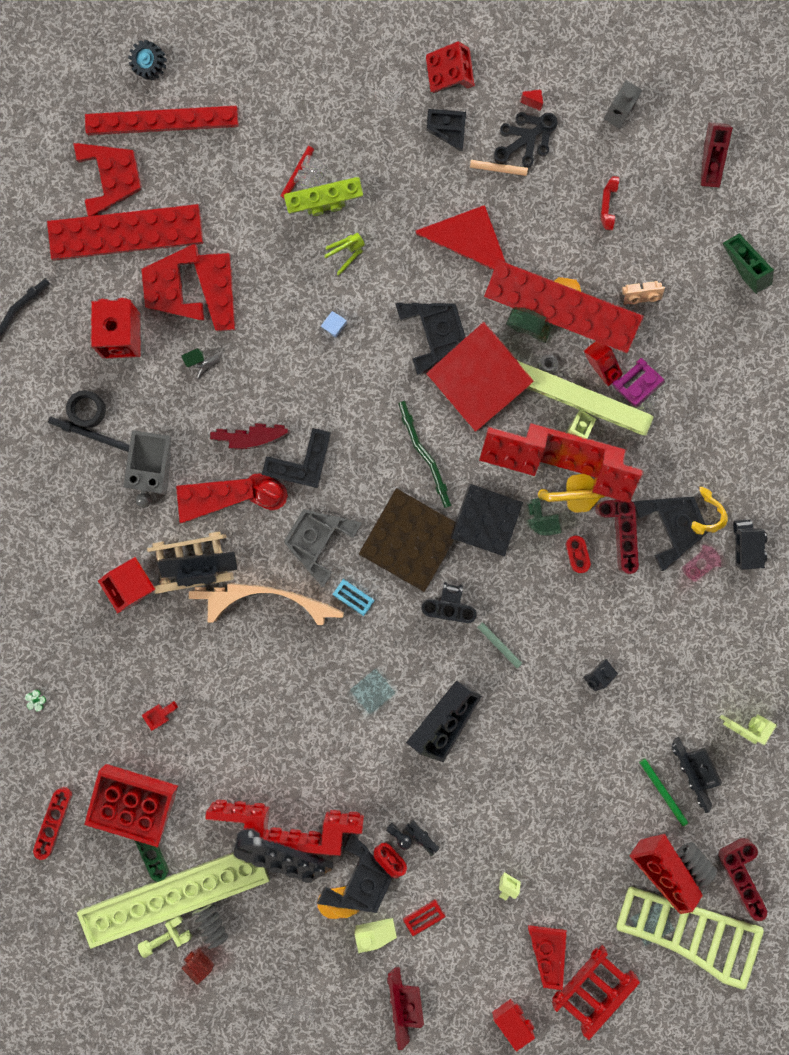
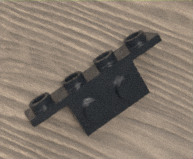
[158,552,238,587]
[672,737,722,813]

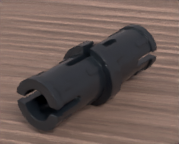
[404,819,440,856]

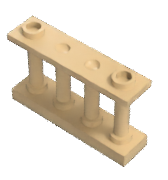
[147,531,234,594]

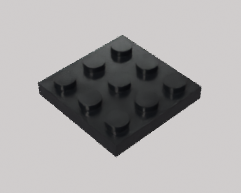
[450,484,523,557]

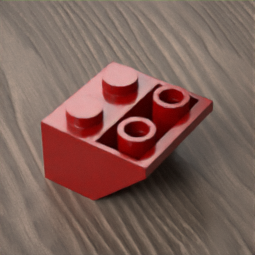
[98,557,156,614]

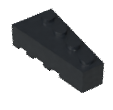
[406,681,482,762]

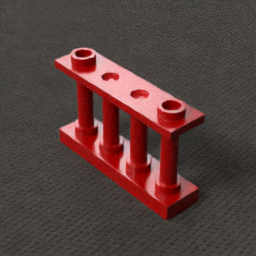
[552,945,640,1040]

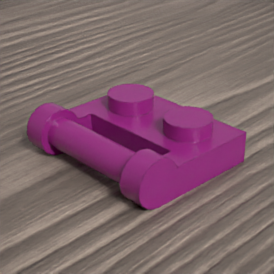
[612,358,665,408]

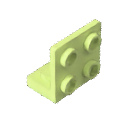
[720,714,777,745]

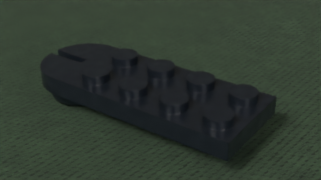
[233,829,333,883]

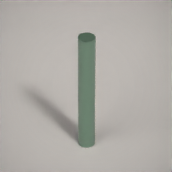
[477,622,522,668]

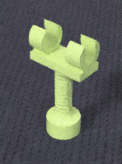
[138,915,192,958]

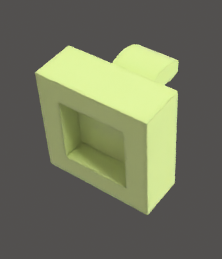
[499,872,521,901]

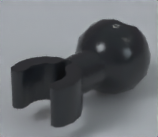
[386,822,412,850]

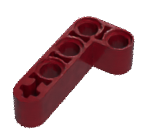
[595,500,639,574]
[718,838,768,921]

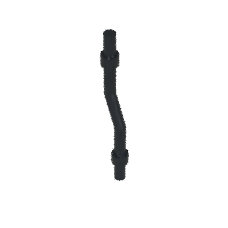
[0,278,51,337]

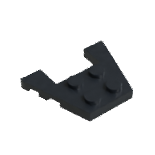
[395,302,466,376]
[633,496,708,571]
[317,833,393,913]

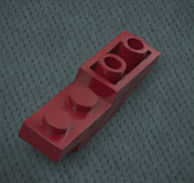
[210,423,290,450]

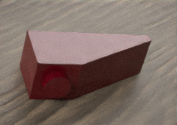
[700,122,733,188]

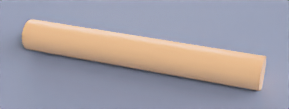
[470,160,528,176]

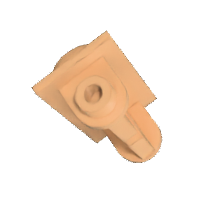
[622,281,665,304]

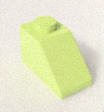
[565,409,596,439]
[355,918,397,953]

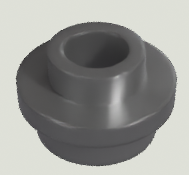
[539,355,558,374]

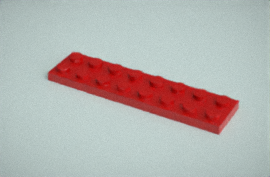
[47,204,204,261]
[484,260,644,353]

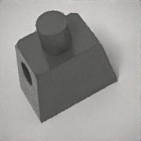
[604,81,642,129]

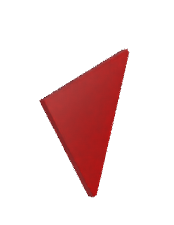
[415,205,506,270]

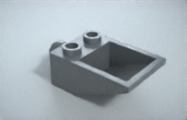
[123,430,171,508]

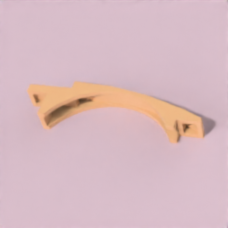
[189,583,344,625]

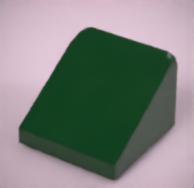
[181,348,204,368]

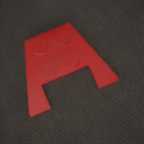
[73,143,142,216]
[141,244,204,321]

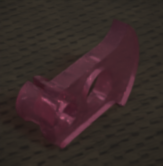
[682,545,721,582]

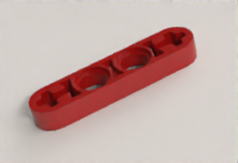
[33,787,72,860]

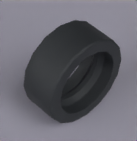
[66,390,106,428]

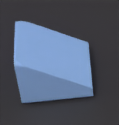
[321,311,347,338]

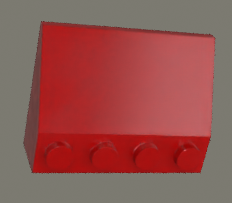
[84,764,178,847]

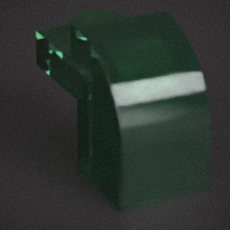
[506,307,553,343]
[526,498,561,536]

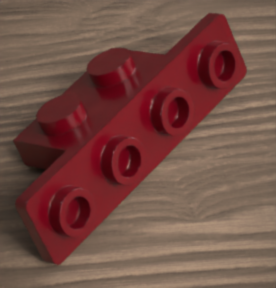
[387,967,424,1050]

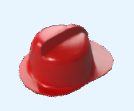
[247,473,288,510]

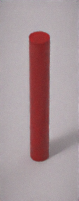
[280,146,314,199]

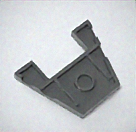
[284,509,362,587]

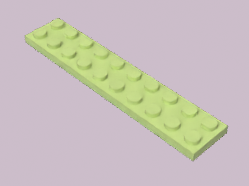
[77,853,270,949]

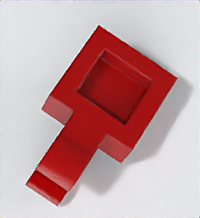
[142,701,178,731]

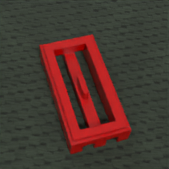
[403,899,445,937]

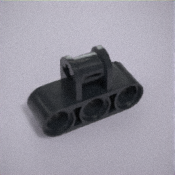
[421,582,477,623]

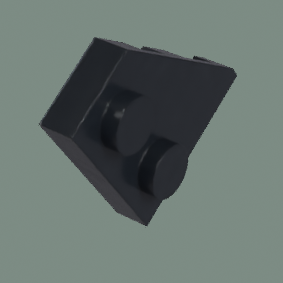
[426,109,466,151]

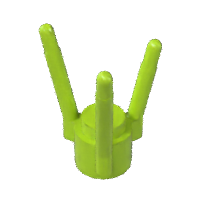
[324,233,365,275]

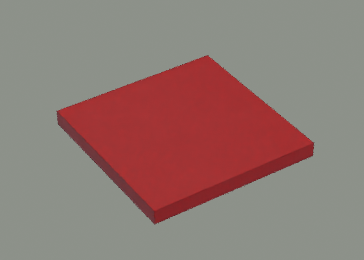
[426,322,534,432]

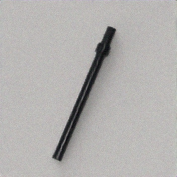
[48,416,130,452]

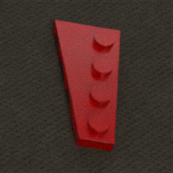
[194,253,235,332]
[176,478,255,524]

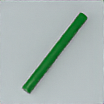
[639,758,688,826]

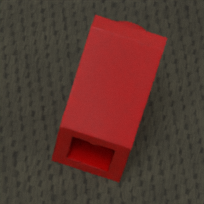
[584,341,623,386]

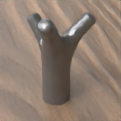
[195,354,220,379]

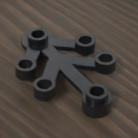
[493,112,558,168]

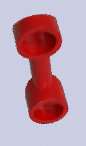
[600,176,619,231]

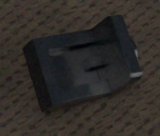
[583,659,618,691]

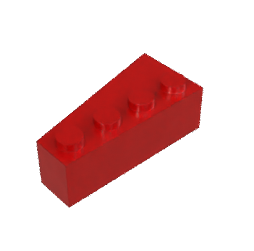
[629,834,703,914]

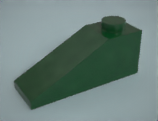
[723,233,774,294]

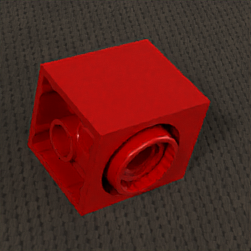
[91,298,141,359]

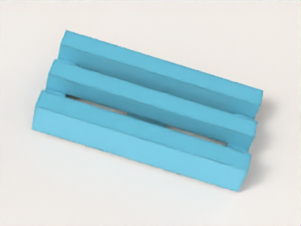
[332,579,375,616]

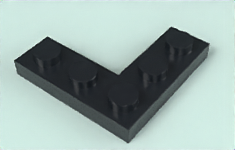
[262,428,331,488]

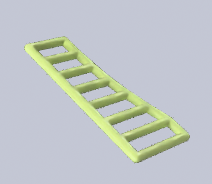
[616,887,764,990]

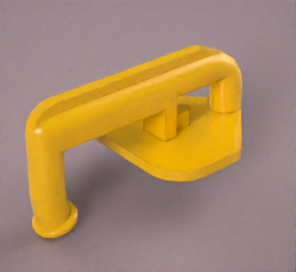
[538,474,606,513]

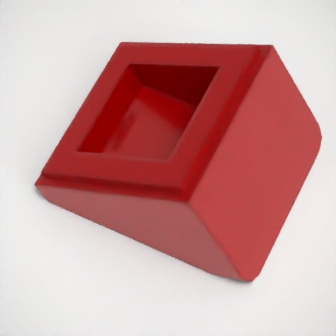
[520,89,543,111]

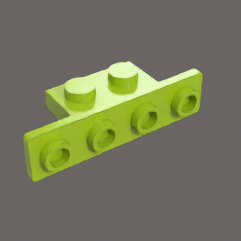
[284,177,363,216]

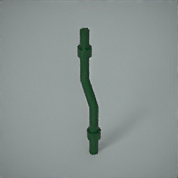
[398,400,451,508]

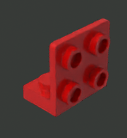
[426,41,475,93]

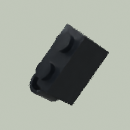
[733,520,767,570]

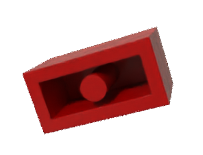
[492,999,535,1052]

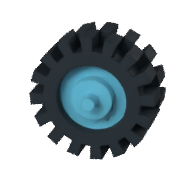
[128,40,167,80]

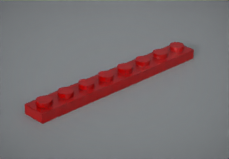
[85,105,239,135]

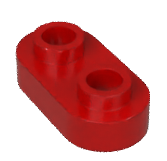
[565,535,591,573]
[374,843,407,878]

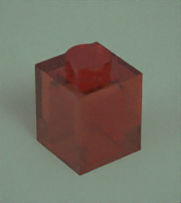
[181,948,215,985]

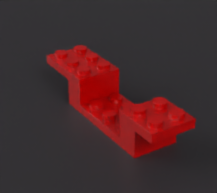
[479,423,643,503]
[205,799,364,856]

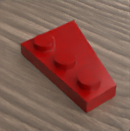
[528,925,567,990]

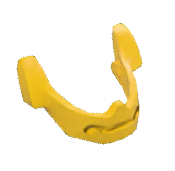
[691,487,728,535]

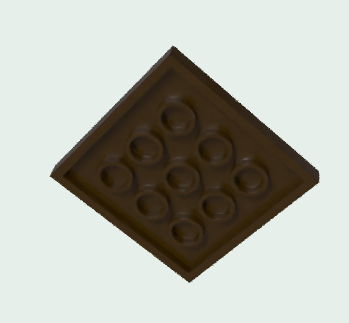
[358,488,456,592]

